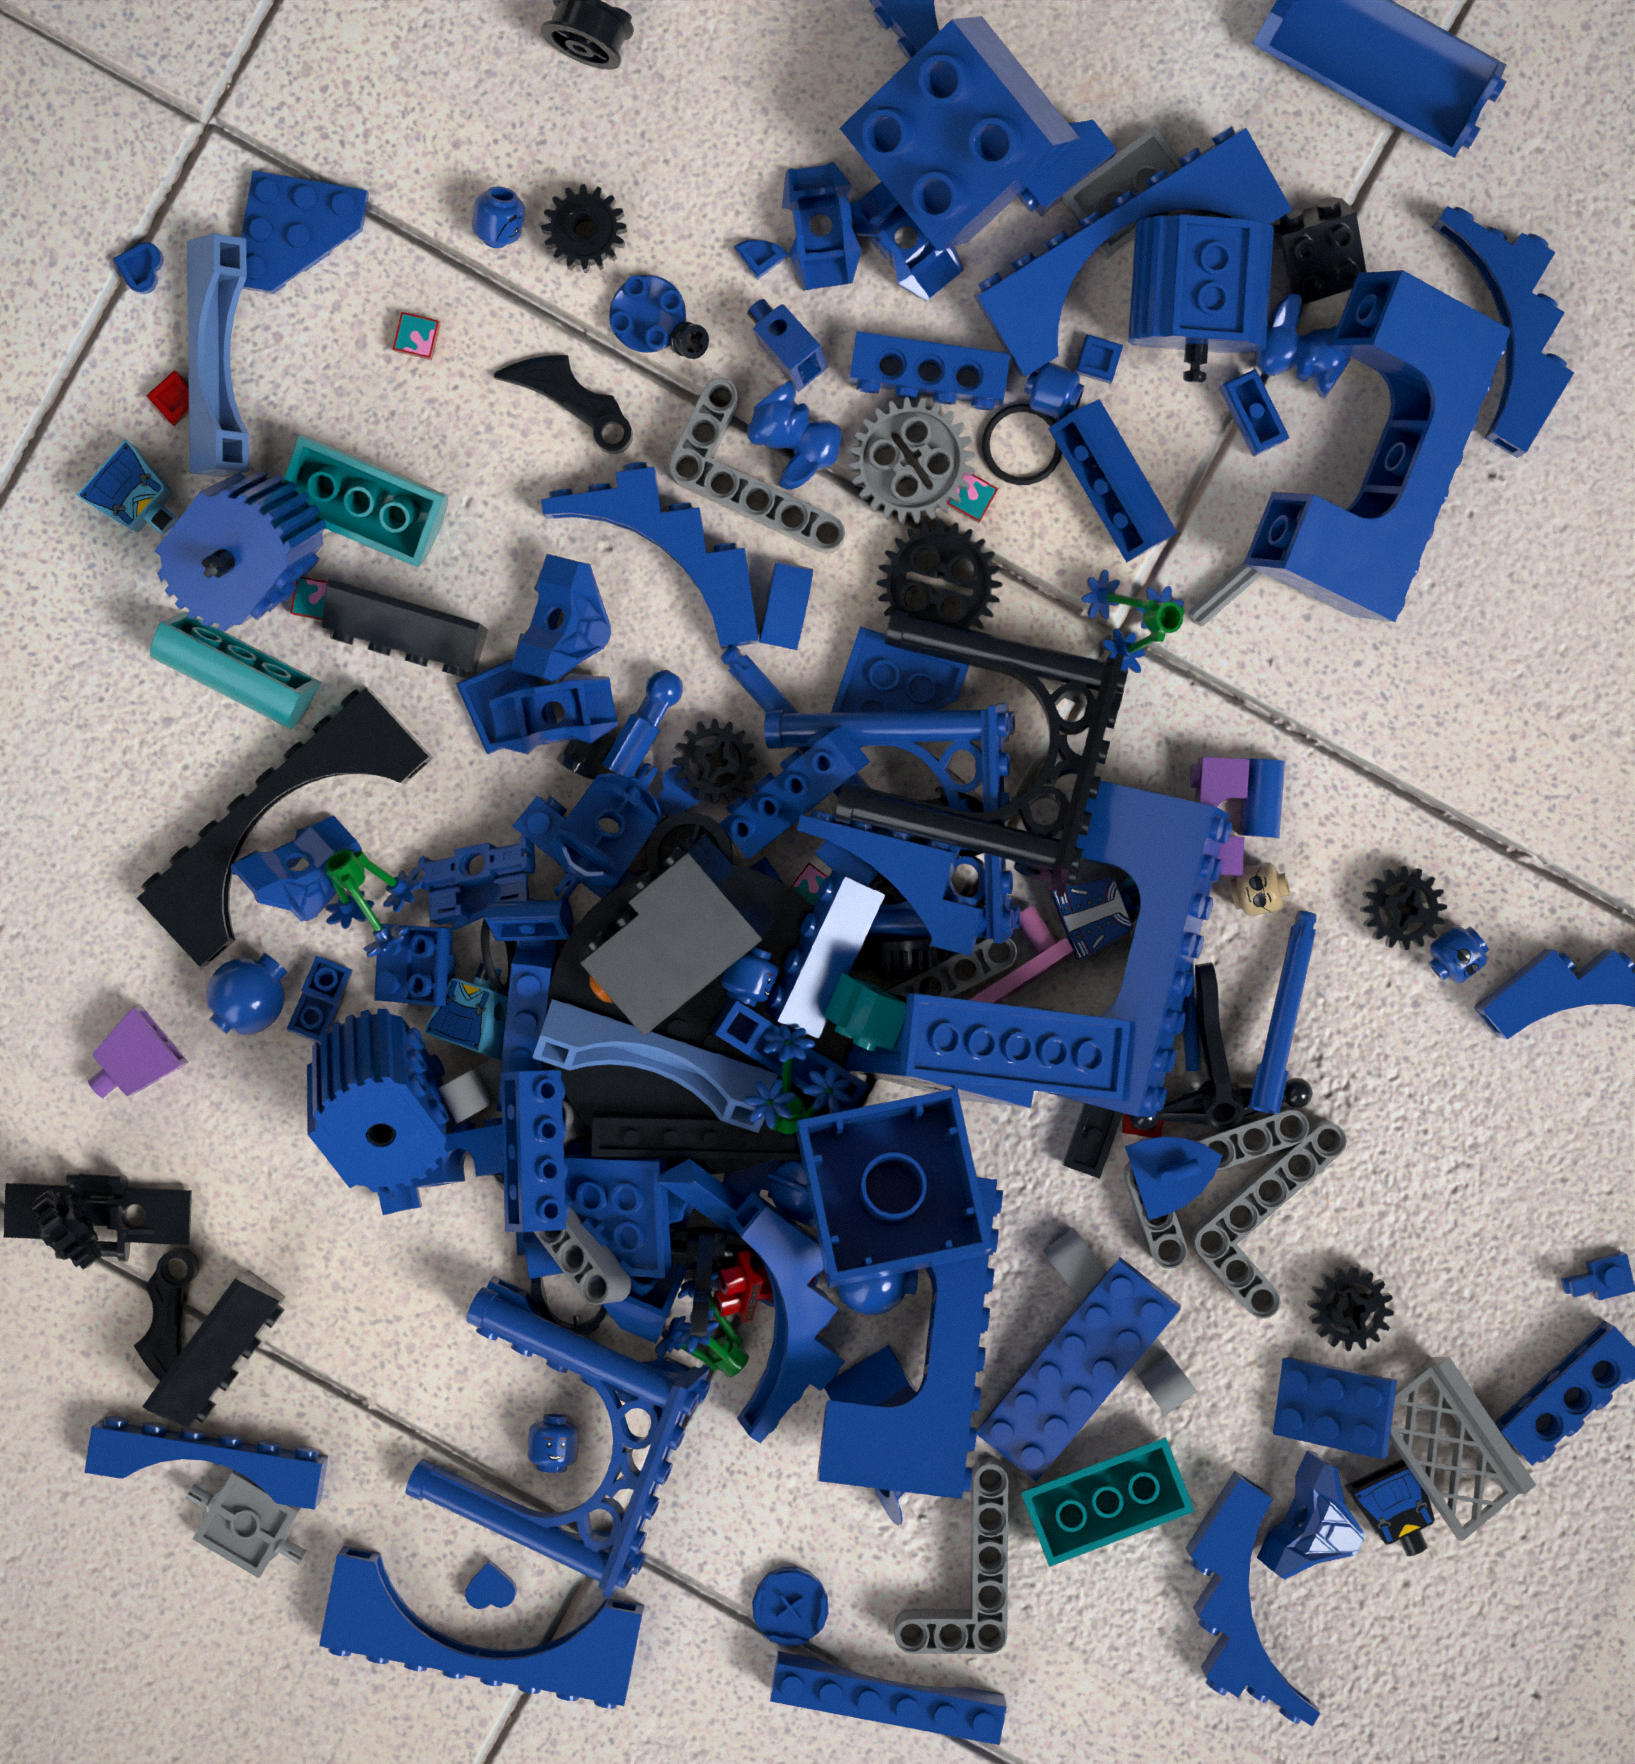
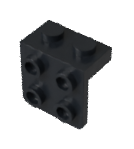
[1271,197,1367,305]

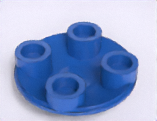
[609,275,686,353]

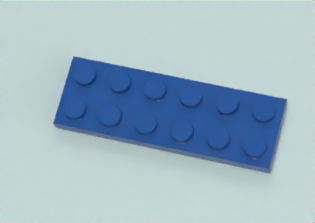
[899,993,1130,1101]
[977,1256,1181,1482]

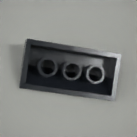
[322,579,488,678]
[142,1270,286,1428]

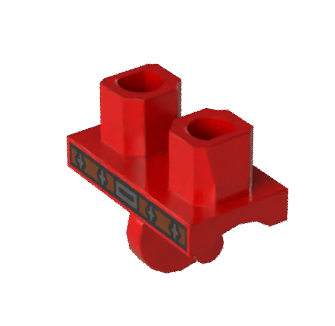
[713,1250,773,1323]

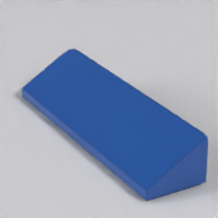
[657,1159,745,1236]

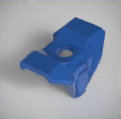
[782,162,862,291]
[850,181,964,301]
[511,554,611,682]
[489,673,618,755]
[231,815,362,922]
[1257,1450,1365,1580]

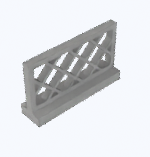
[1390,1357,1536,1541]

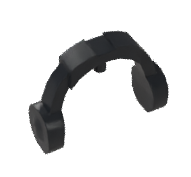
[531,1277,607,1335]

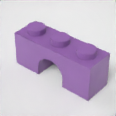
[1190,757,1250,876]

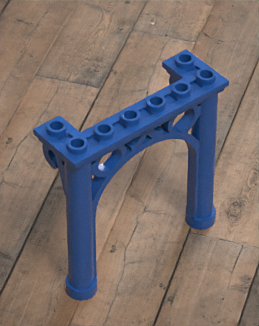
[764,703,1020,943]
[405,1287,711,1598]

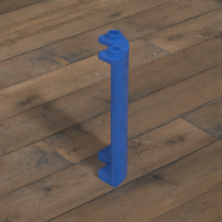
[1252,0,1507,158]

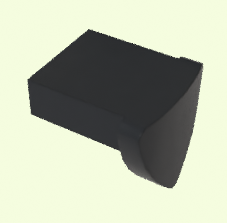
[556,733,616,780]

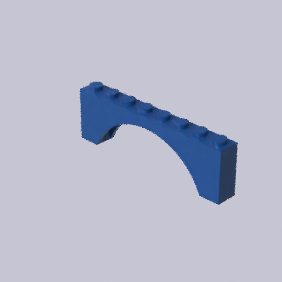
[869,0,1117,217]
[973,126,1292,377]
[319,1546,644,1709]

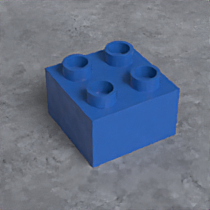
[839,16,1080,252]
[796,1088,992,1288]

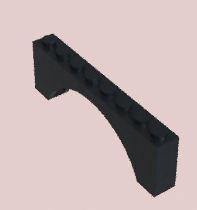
[137,688,433,967]

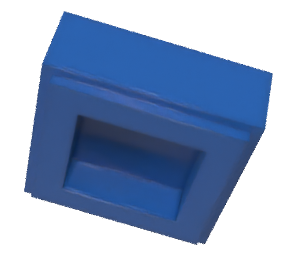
[1075,334,1123,384]

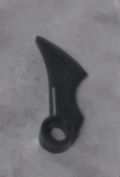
[494,355,633,454]
[134,1247,199,1381]

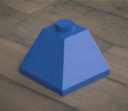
[602,1251,687,1344]

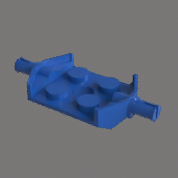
[550,763,663,900]

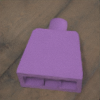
[88,1006,188,1098]

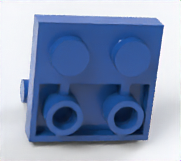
[374,924,456,1006]

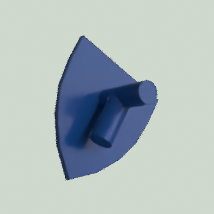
[1125,1136,1223,1220]

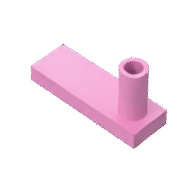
[969,905,1074,1004]

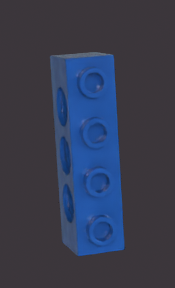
[849,331,1011,410]
[1494,1321,1635,1466]

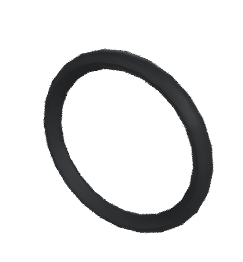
[982,404,1062,485]
[480,919,516,993]

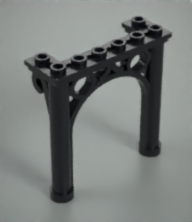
[835,607,1128,897]

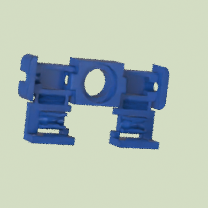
[419,836,536,925]

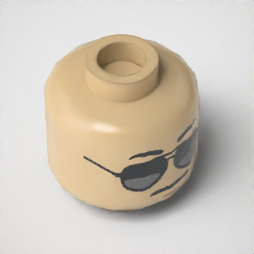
[1231,862,1290,916]

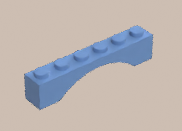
[187,233,249,477]
[532,999,778,1133]

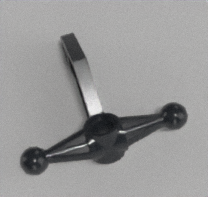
[1129,962,1313,1131]
[670,1227,762,1337]

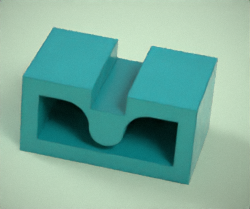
[824,973,907,1051]

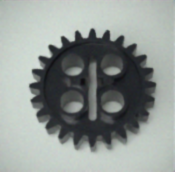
[876,520,1003,630]

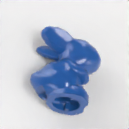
[1255,294,1351,399]
[748,380,843,490]

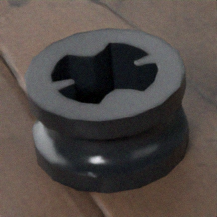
[670,321,709,359]

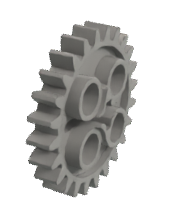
[849,397,975,525]

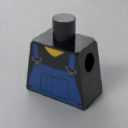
[1344,1459,1435,1556]

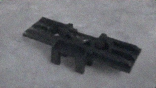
[3,1172,192,1262]

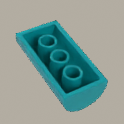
[283,434,448,567]
[150,612,322,729]
[1021,1437,1195,1567]

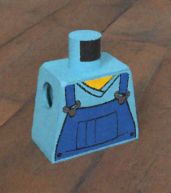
[77,440,177,535]
[424,962,508,1060]

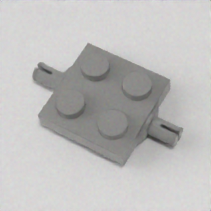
[186,1471,307,1578]

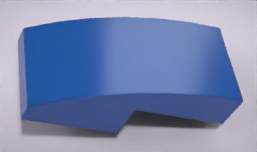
[759,561,813,650]
[287,955,352,1044]

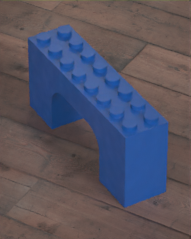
[1243,270,1511,622]
[1021,781,1232,1117]
[816,1177,1003,1499]

